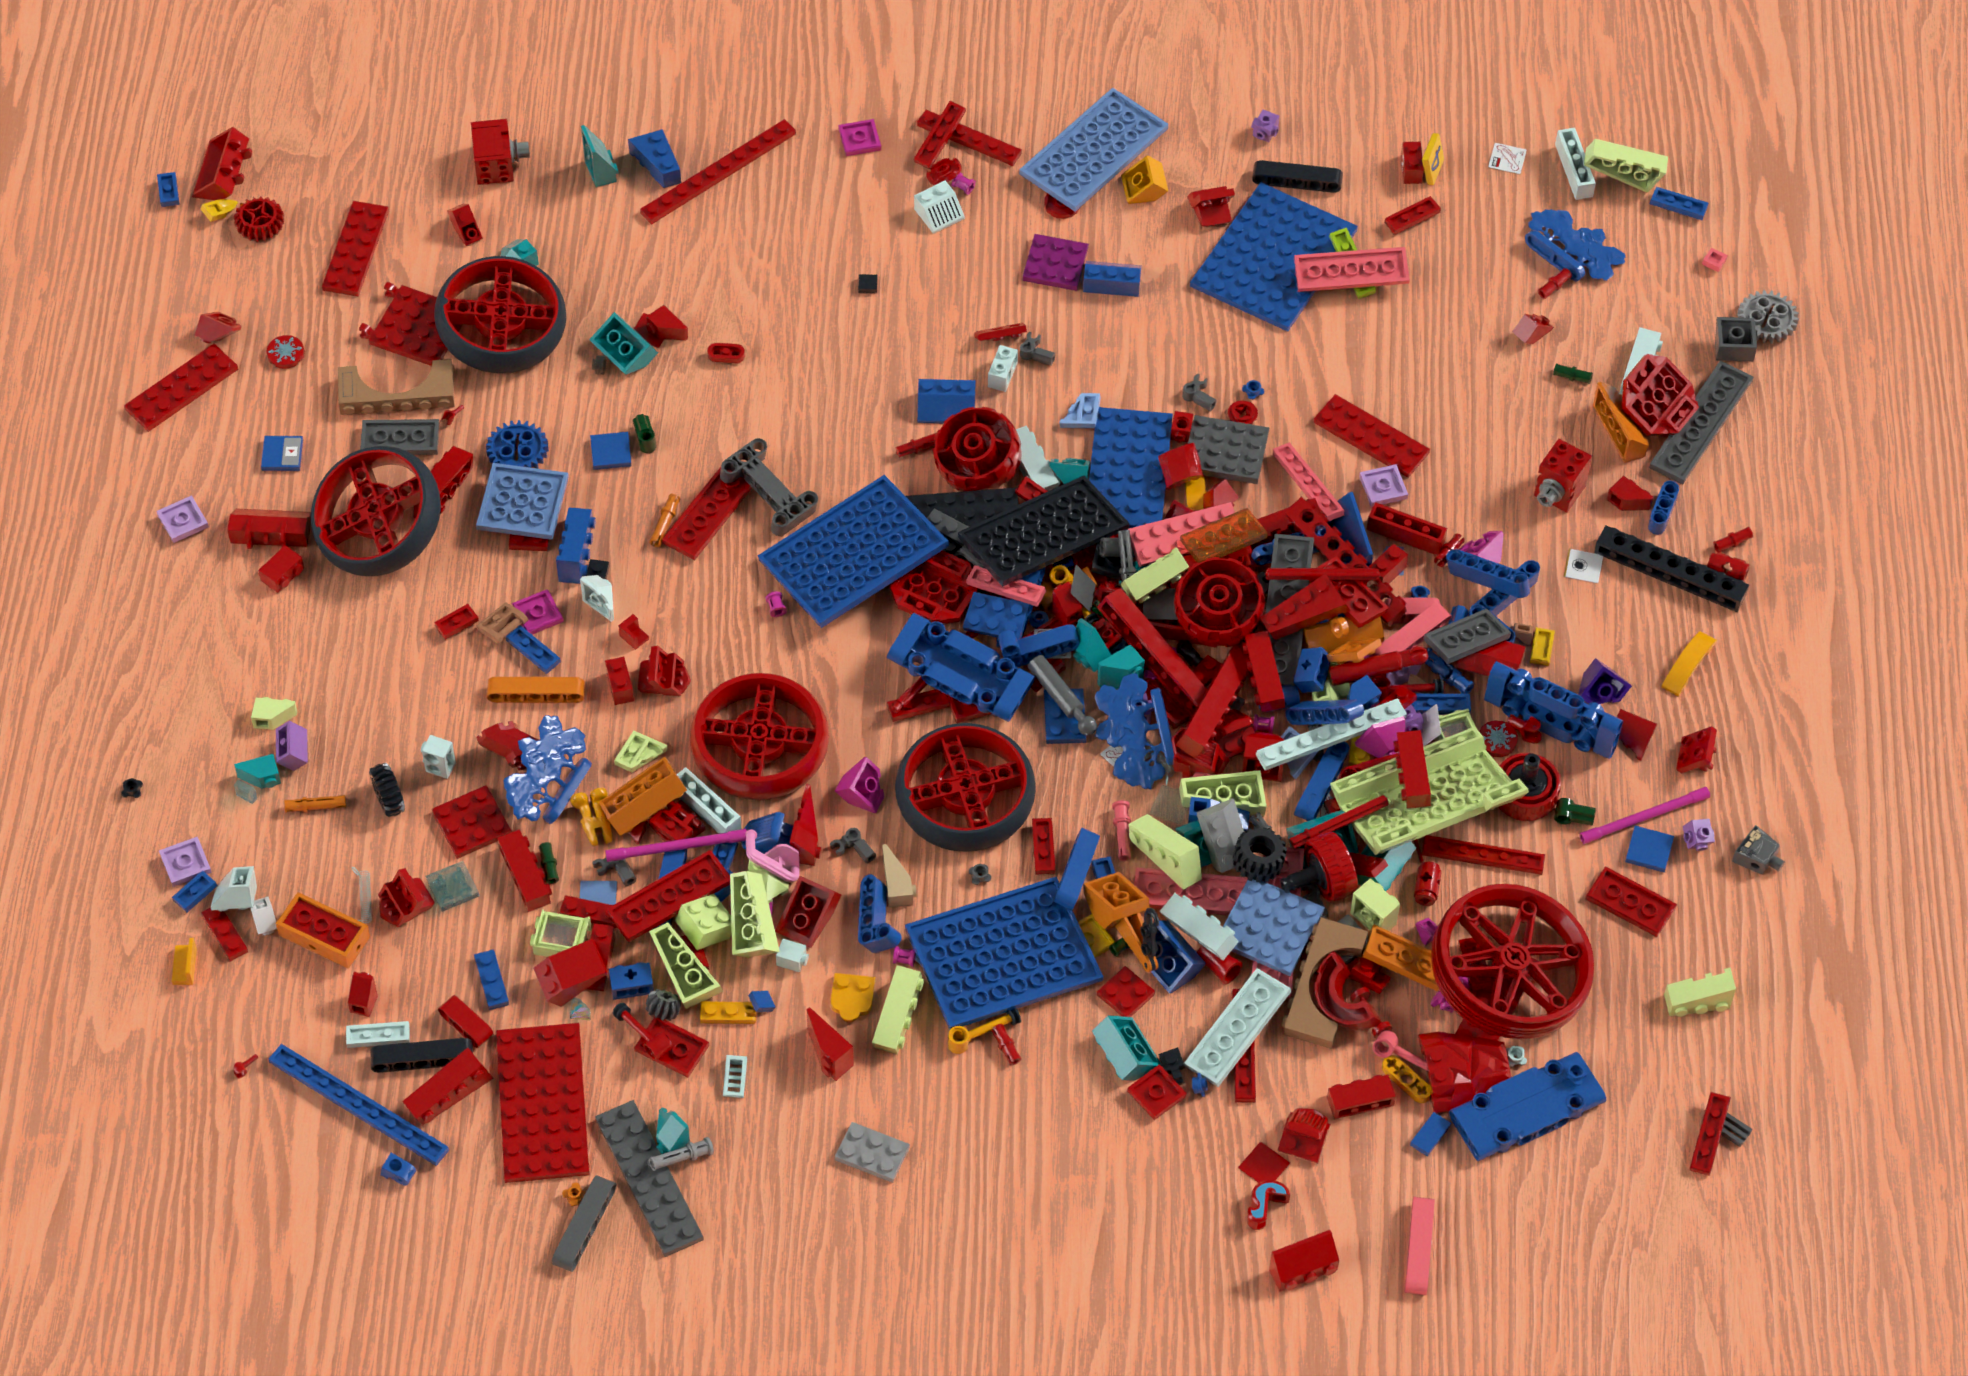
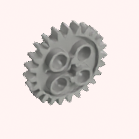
[1737,290,1799,344]

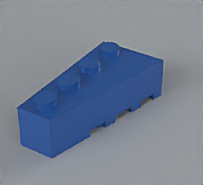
[556,507,596,584]

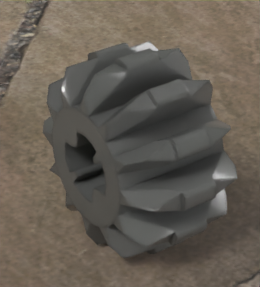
[645,989,681,1021]

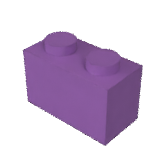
[276,721,308,771]

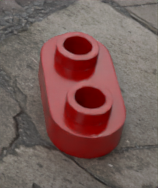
[707,343,745,363]

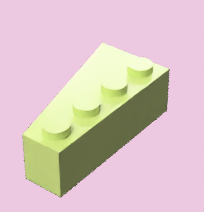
[1179,770,1267,817]

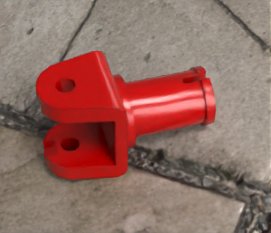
[1506,714,1542,744]

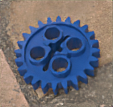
[486,420,549,469]

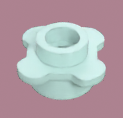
[1506,1046,1527,1067]

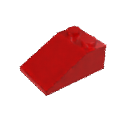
[775,876,842,948]
[533,939,608,1007]
[806,1007,854,1081]

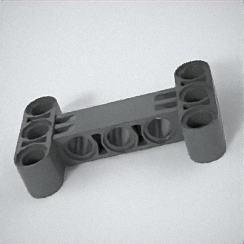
[720,438,818,536]

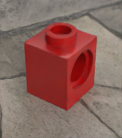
[1170,411,1194,443]

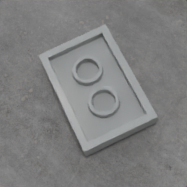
[835,1122,910,1183]

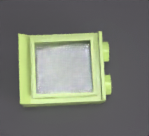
[1434,709,1486,750]
[530,909,591,957]

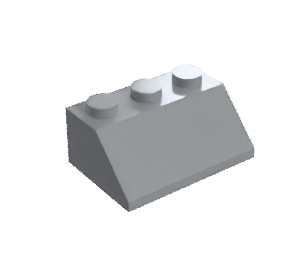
[1196,798,1244,873]

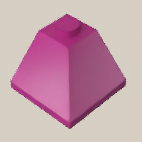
[1355,716,1405,758]

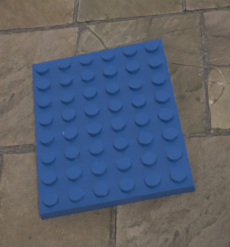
[1190,182,1358,332]
[758,475,949,628]
[905,876,1103,1030]

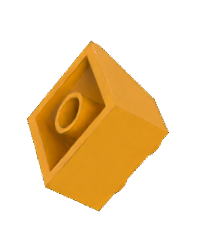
[1121,155,1168,204]

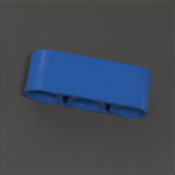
[1648,481,1679,535]

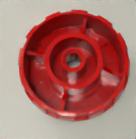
[933,407,1022,491]
[1174,557,1265,648]

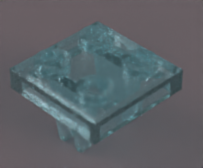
[425,861,479,912]

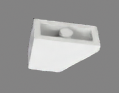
[250,897,277,935]

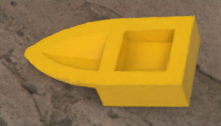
[201,199,238,222]

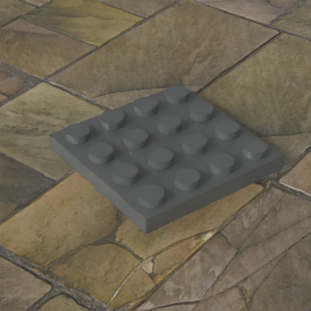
[1188,415,1270,484]

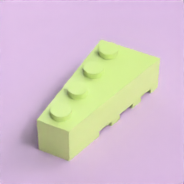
[1584,139,1668,193]
[1129,814,1202,890]
[730,871,780,958]
[649,923,723,1009]
[872,965,924,1054]

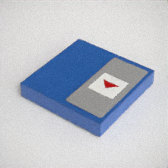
[261,436,303,471]

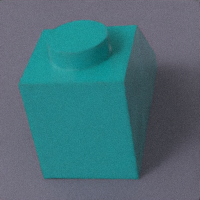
[234,754,281,789]

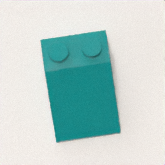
[581,125,619,188]

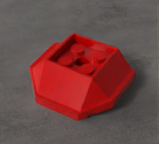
[1622,354,1699,436]
[890,550,978,625]

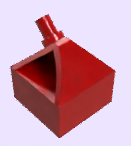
[1242,732,1284,782]

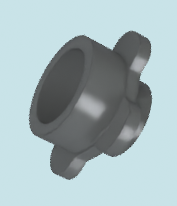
[969,864,991,885]

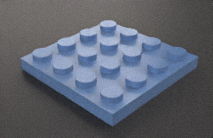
[476,463,569,540]
[1223,879,1324,976]

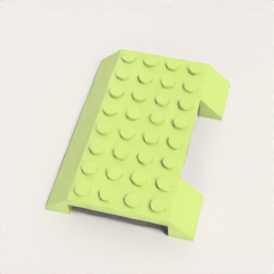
[1330,727,1529,855]

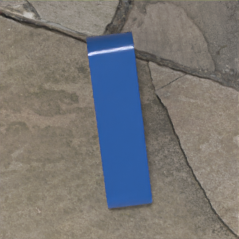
[998,625,1080,667]
[858,874,902,953]

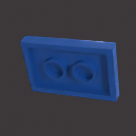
[962,592,1030,640]
[1044,688,1086,744]

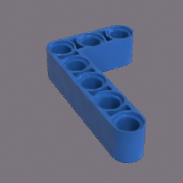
[1468,560,1540,643]

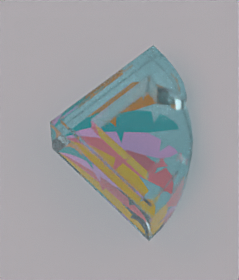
[570,997,591,1020]

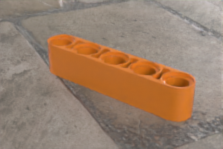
[487,677,585,703]

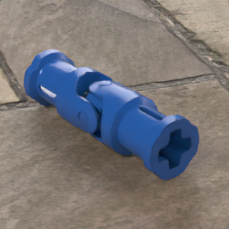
[1425,647,1475,694]

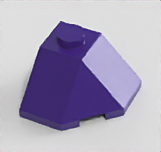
[1578,658,1632,705]

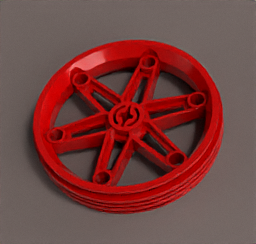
[1431,884,1594,1039]

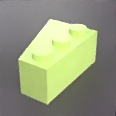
[1121,547,1189,604]
[1664,968,1736,1017]

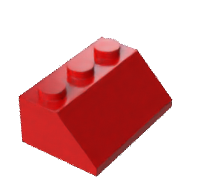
[1457,641,1526,677]
[1269,1230,1340,1292]

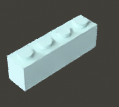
[1555,128,1596,200]
[1619,327,1663,395]
[1016,425,1060,491]
[677,767,741,834]
[1159,893,1239,960]

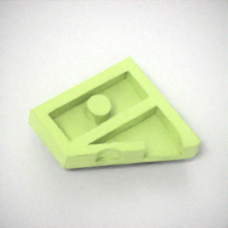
[614,731,668,772]

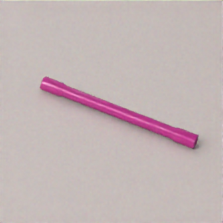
[1579,787,1710,844]
[605,829,747,862]

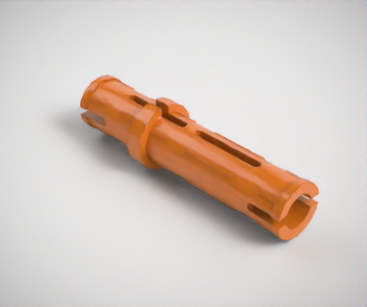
[649,493,681,547]
[284,795,346,813]

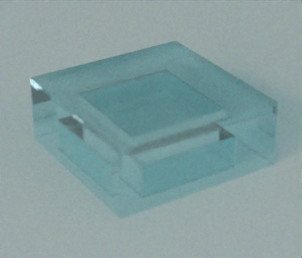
[234,779,257,804]

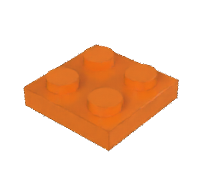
[1326,638,1382,664]

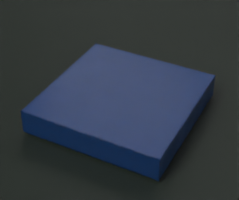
[590,432,632,470]
[1625,826,1674,873]

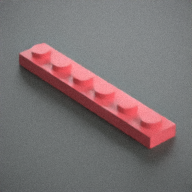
[1273,442,1344,522]

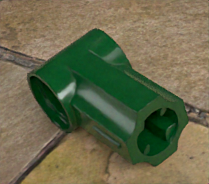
[633,414,657,453]
[1554,798,1596,826]

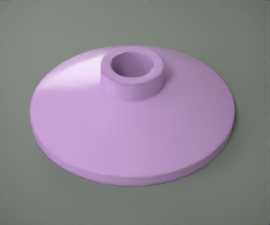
[1386,665,1421,685]

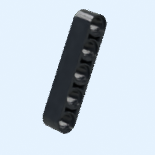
[1252,160,1343,193]
[370,1038,473,1073]

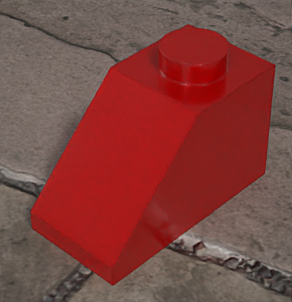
[646,305,688,341]

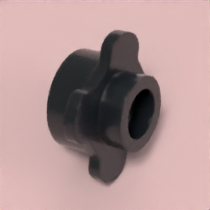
[121,778,143,798]

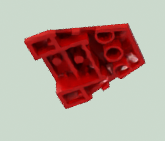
[1418,1031,1512,1114]

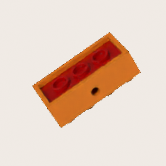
[276,892,370,969]

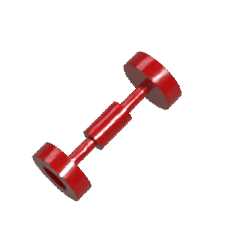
[1350,987,1393,1039]

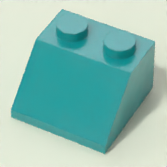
[1073,618,1111,672]
[1097,644,1145,689]

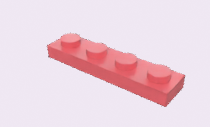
[966,565,1046,607]

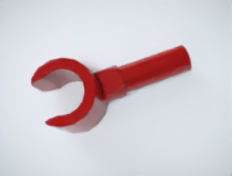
[441,405,464,425]
[233,1054,258,1078]

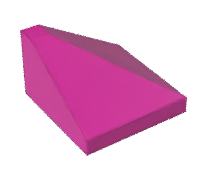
[1415,918,1438,945]

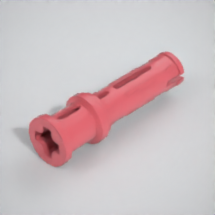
[1112,800,1131,861]

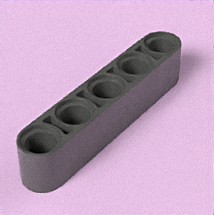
[552,1175,616,1272]

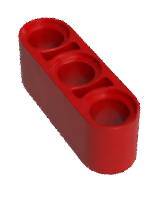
[438,995,494,1048]

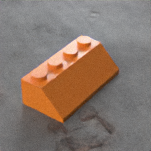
[1593,382,1649,463]
[1302,616,1384,654]
[599,757,687,836]

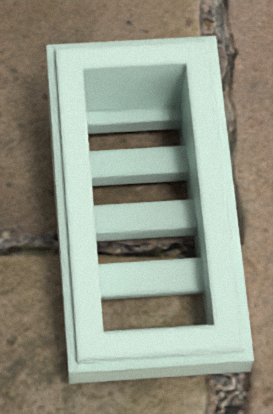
[723,1055,747,1098]

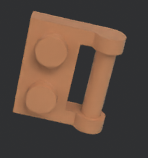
[476,602,528,645]

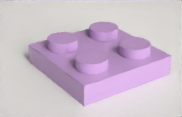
[1359,464,1408,507]
[156,496,209,543]
[159,837,212,887]

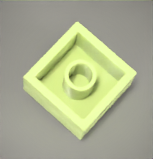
[1350,879,1400,931]
[675,894,732,950]

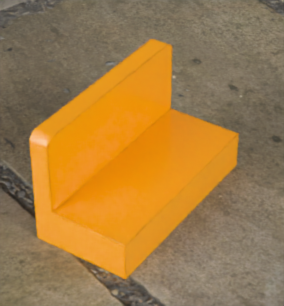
[171,938,197,985]

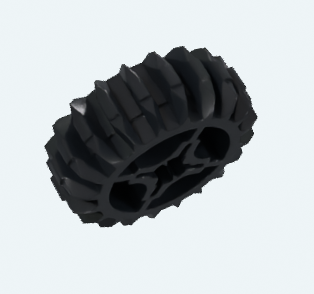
[369,763,405,817]

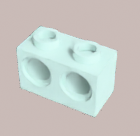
[988,345,1018,392]
[421,735,456,779]

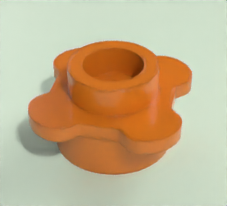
[562,1182,586,1206]

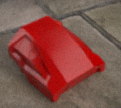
[1158,443,1204,490]

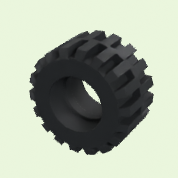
[1232,827,1287,883]

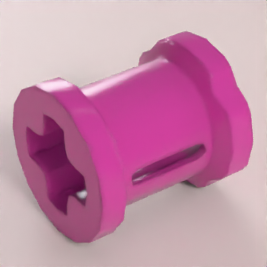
[951,172,976,195]
[765,591,787,617]
[1253,714,1274,733]
[893,946,916,967]

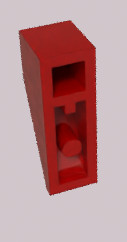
[587,923,615,991]

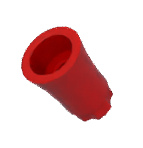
[1197,946,1243,985]

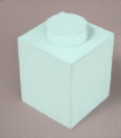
[776,939,809,972]

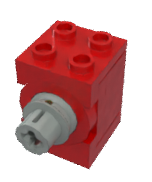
[471,119,530,185]
[1534,438,1592,513]

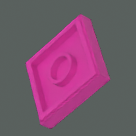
[838,119,881,157]
[512,589,564,634]

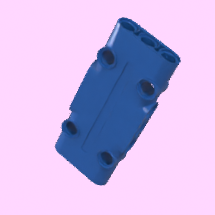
[887,613,1035,722]
[1484,661,1623,759]
[1449,1052,1606,1161]

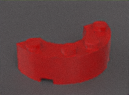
[1315,951,1382,1030]

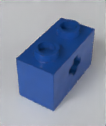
[1293,647,1330,693]
[609,962,654,1000]

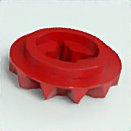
[1228,400,1258,424]

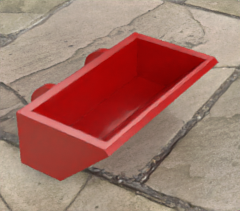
[192,127,252,201]
[227,508,311,549]

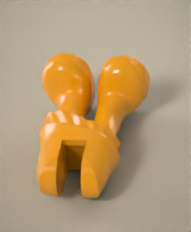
[570,788,612,847]

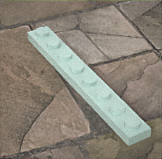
[1256,698,1407,770]

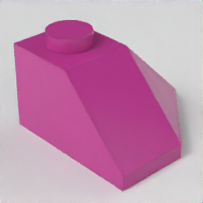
[1459,531,1504,563]
[835,757,884,813]

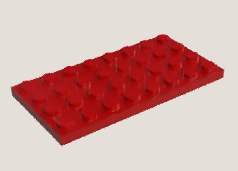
[496,1023,590,1183]

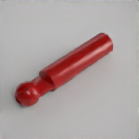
[1329,646,1428,686]

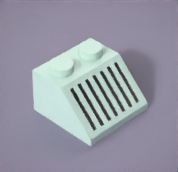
[914,181,965,234]

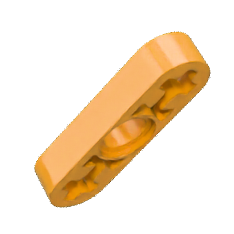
[1382,1055,1431,1103]

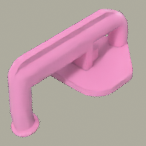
[745,829,799,882]

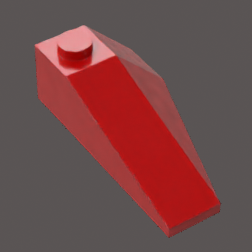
[790,784,822,866]

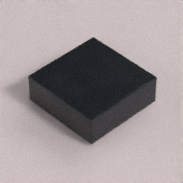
[858,274,878,293]

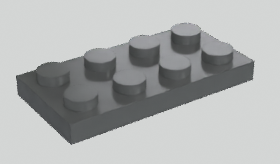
[360,419,440,455]
[1424,609,1511,664]

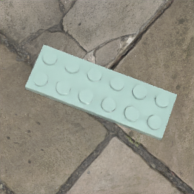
[1184,968,1291,1087]

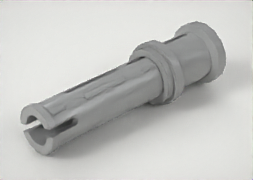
[649,1137,714,1171]

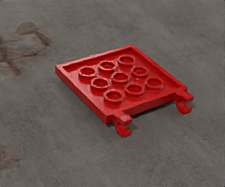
[359,282,463,366]

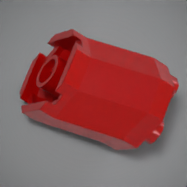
[476,721,538,771]

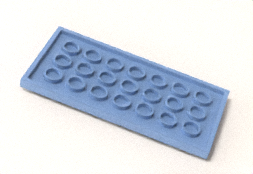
[1019,88,1169,212]

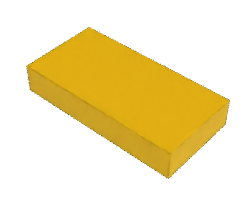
[1530,627,1555,666]

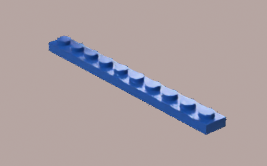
[269,1044,449,1166]

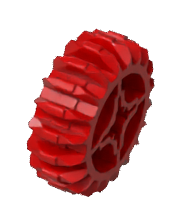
[234,196,284,242]

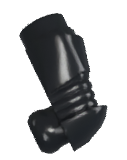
[1176,640,1203,667]

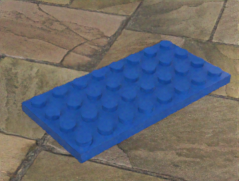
[1089,407,1173,530]

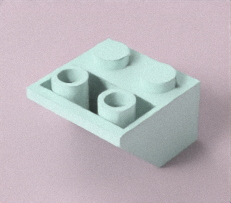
[211,866,257,911]

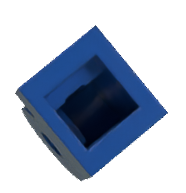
[380,1152,416,1186]

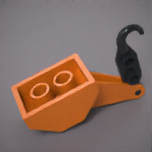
[1083,872,1159,972]

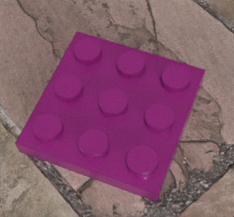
[1022,234,1089,291]

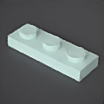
[346,1021,410,1048]

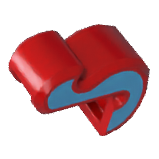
[1247,1180,1290,1230]

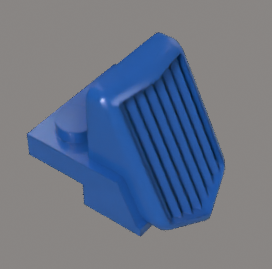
[741,812,793,854]

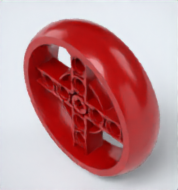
[690,673,829,800]

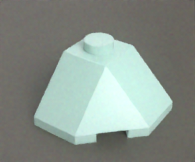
[580,575,614,622]

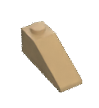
[882,844,917,907]

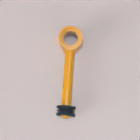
[1050,565,1100,626]
[948,1008,1021,1054]

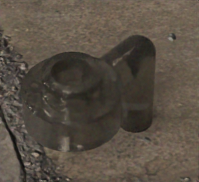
[592,353,610,375]

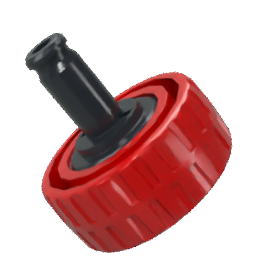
[1499,753,1561,821]
[1280,831,1358,902]

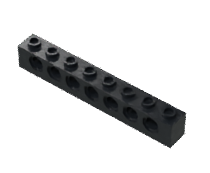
[1594,525,1749,613]

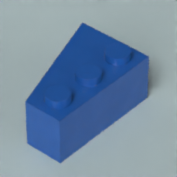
[628,129,681,188]

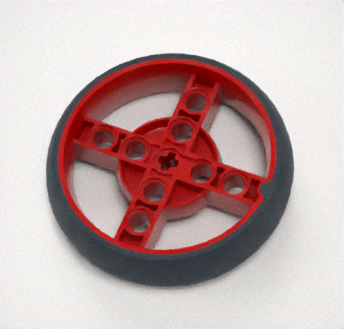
[434,256,566,373]
[311,446,441,576]
[895,723,1036,852]

